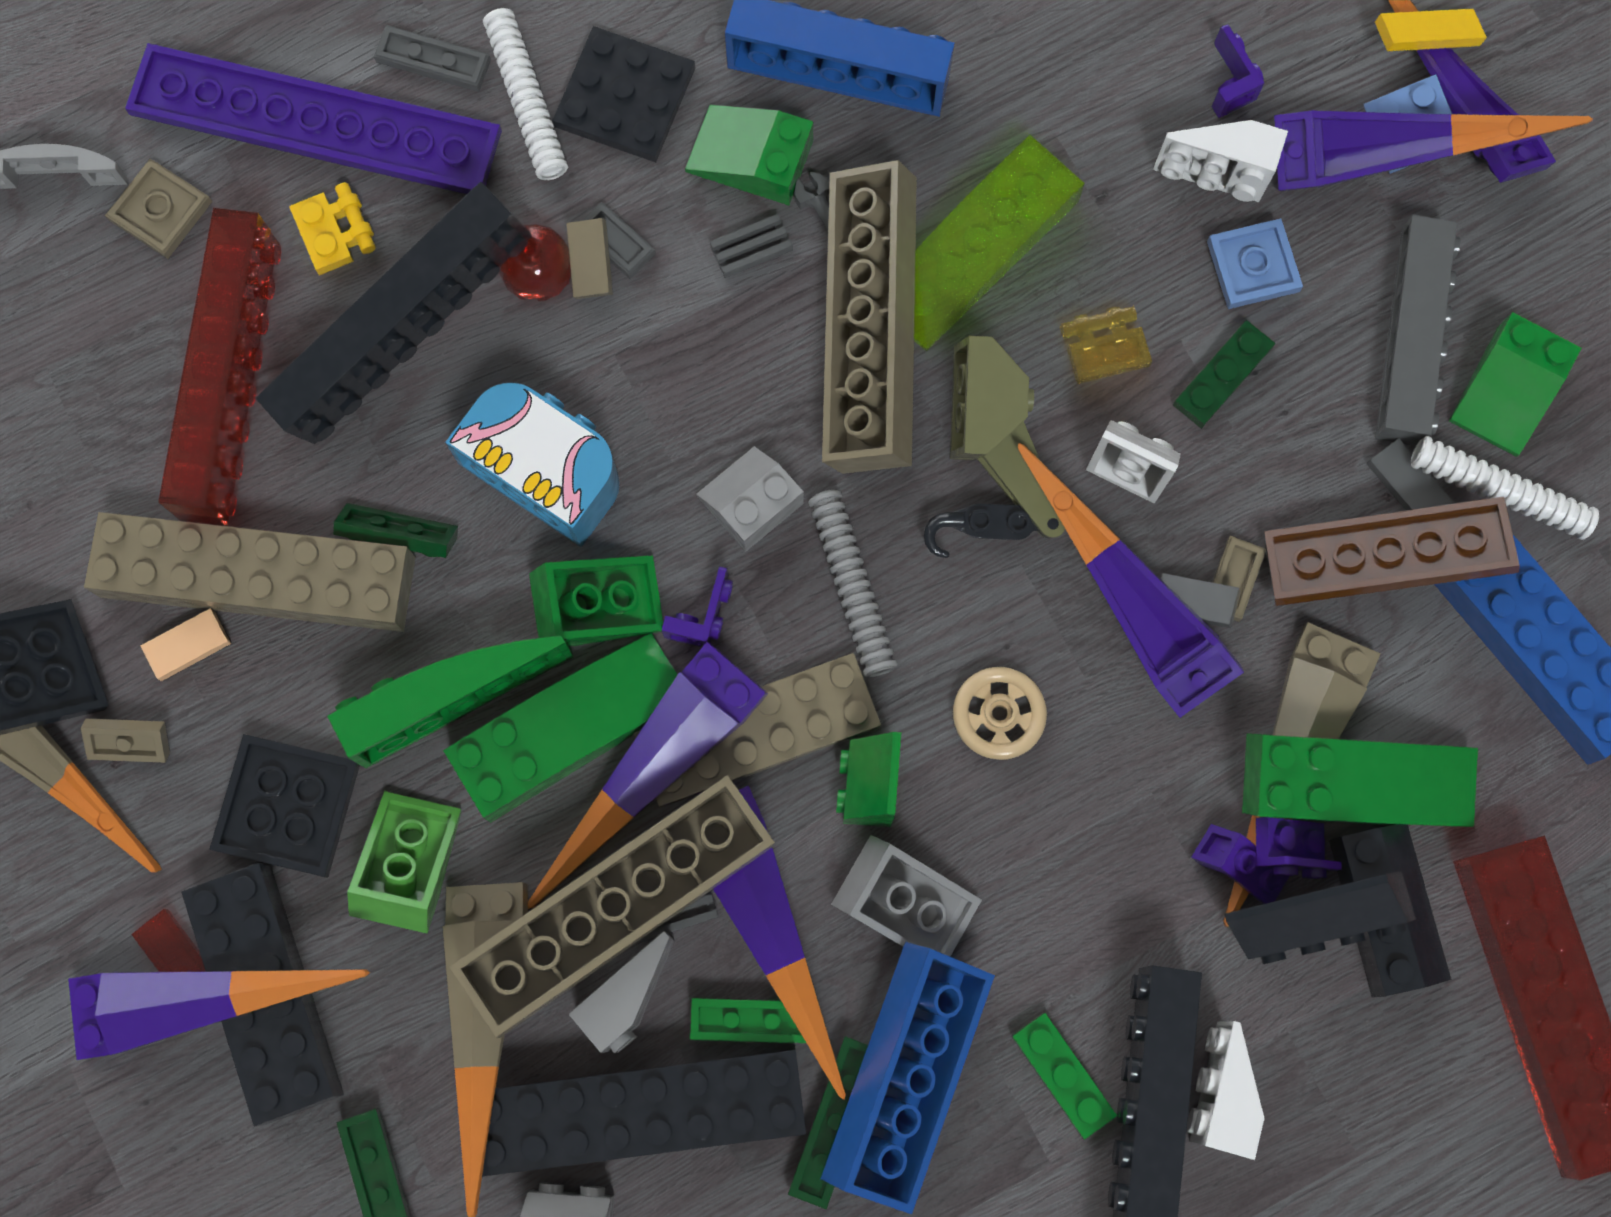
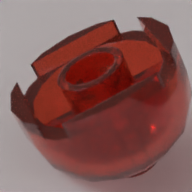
[499,224,571,301]

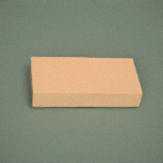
[140,608,231,681]

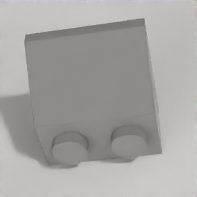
[696,446,804,552]

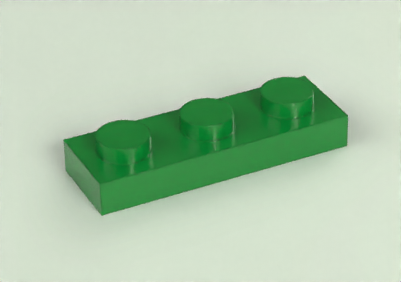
[690,998,806,1043]
[1011,1013,1117,1140]

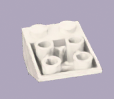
[1153,120,1288,202]
[1187,1021,1264,1160]

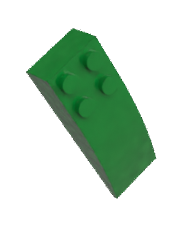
[443,633,677,823]
[327,636,574,769]
[1242,733,1478,827]

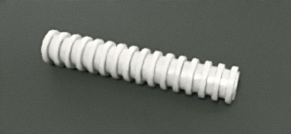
[483,8,568,180]
[1411,436,1599,540]

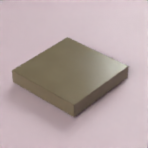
[105,158,213,259]

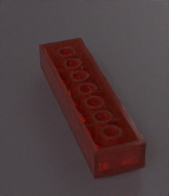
[158,208,281,526]
[1453,835,1611,1181]

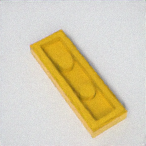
[1375,9,1487,51]

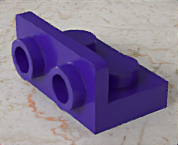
[1256,817,1342,879]

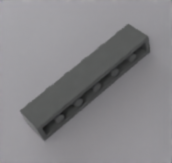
[1375,215,1461,446]

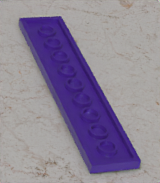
[125,43,502,194]

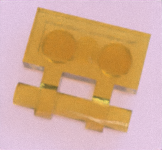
[1060,306,1152,384]

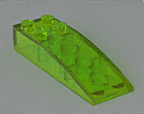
[914,135,1085,351]

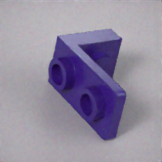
[1211,24,1264,118]
[661,566,733,647]
[1191,824,1289,904]

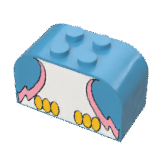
[445,383,620,547]

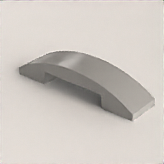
[0,144,128,189]

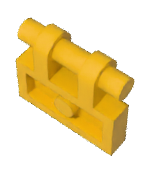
[289,182,376,276]

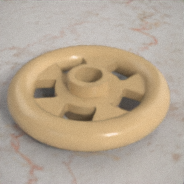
[953,667,1047,760]

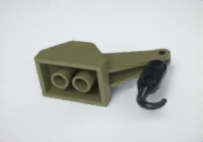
[924,335,1065,558]

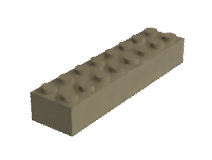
[822,160,917,474]
[84,512,416,632]
[449,775,775,1038]

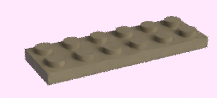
[633,653,881,808]

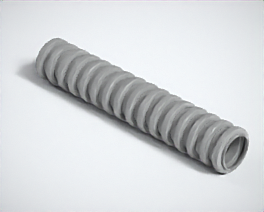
[808,490,897,677]

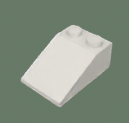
[1086,420,1180,503]

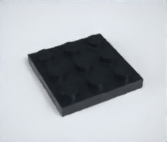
[552,26,696,163]
[0,599,108,735]
[209,734,360,878]

